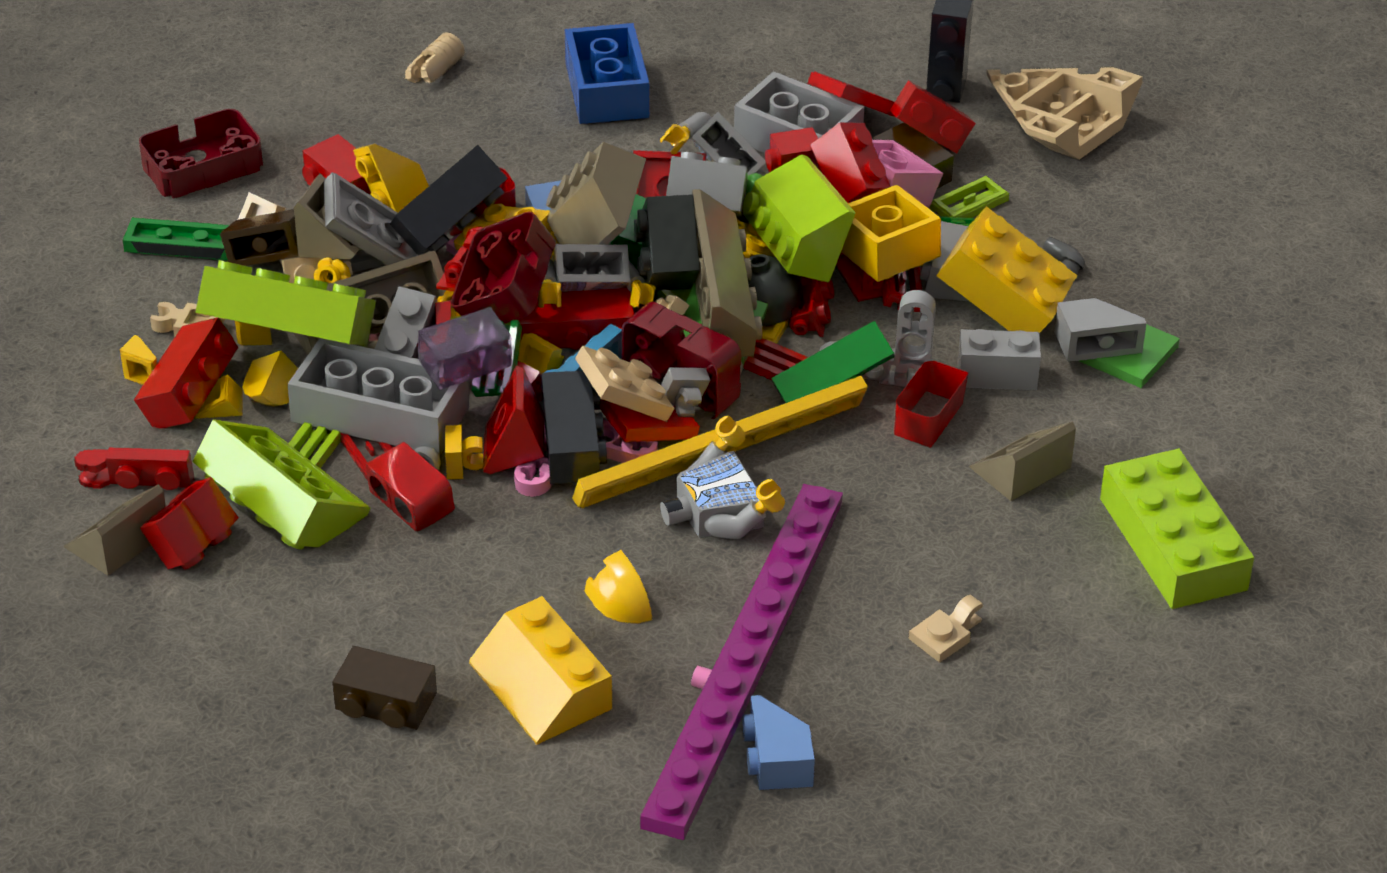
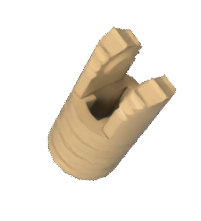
[405,32,465,83]

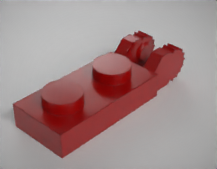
[74,447,194,490]

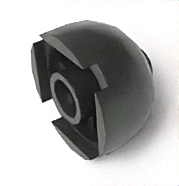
[748,254,804,326]

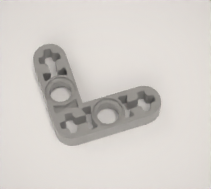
[819,290,936,387]

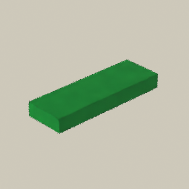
[771,321,895,403]

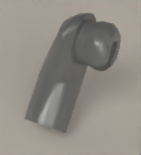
[1043,237,1085,275]

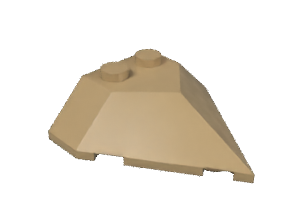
[987,67,1143,160]

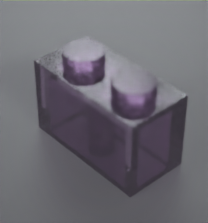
[418,307,512,390]

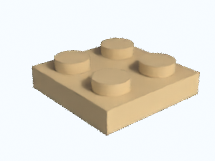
[575,346,675,422]

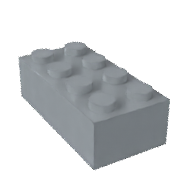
[288,338,469,455]

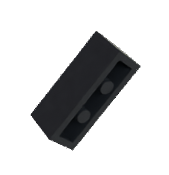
[926,0,974,103]
[390,145,508,256]
[542,370,607,484]

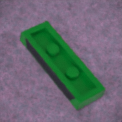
[122,217,229,260]

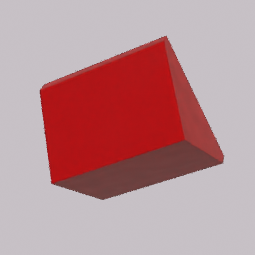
[483,365,545,474]

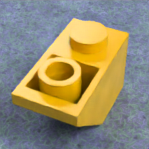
[353,143,429,213]

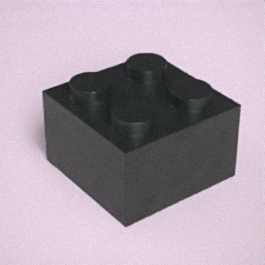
[634,194,700,291]

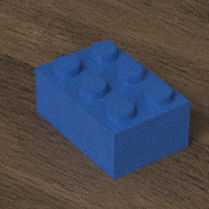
[565,23,649,124]

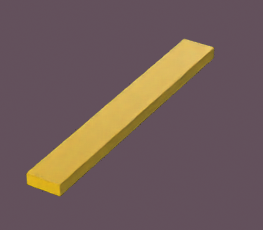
[572,376,868,508]

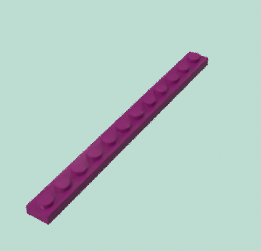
[640,484,843,840]

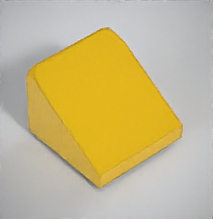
[120,335,157,385]
[195,375,243,419]

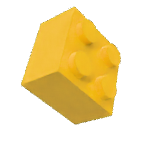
[841,185,941,282]

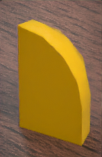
[242,350,298,407]
[584,550,652,624]

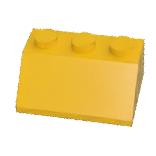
[469,596,612,745]

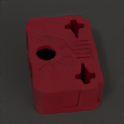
[139,108,263,199]
[451,211,556,333]
[622,301,741,420]

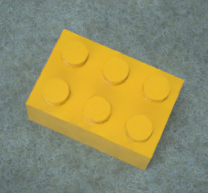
[936,206,1077,333]

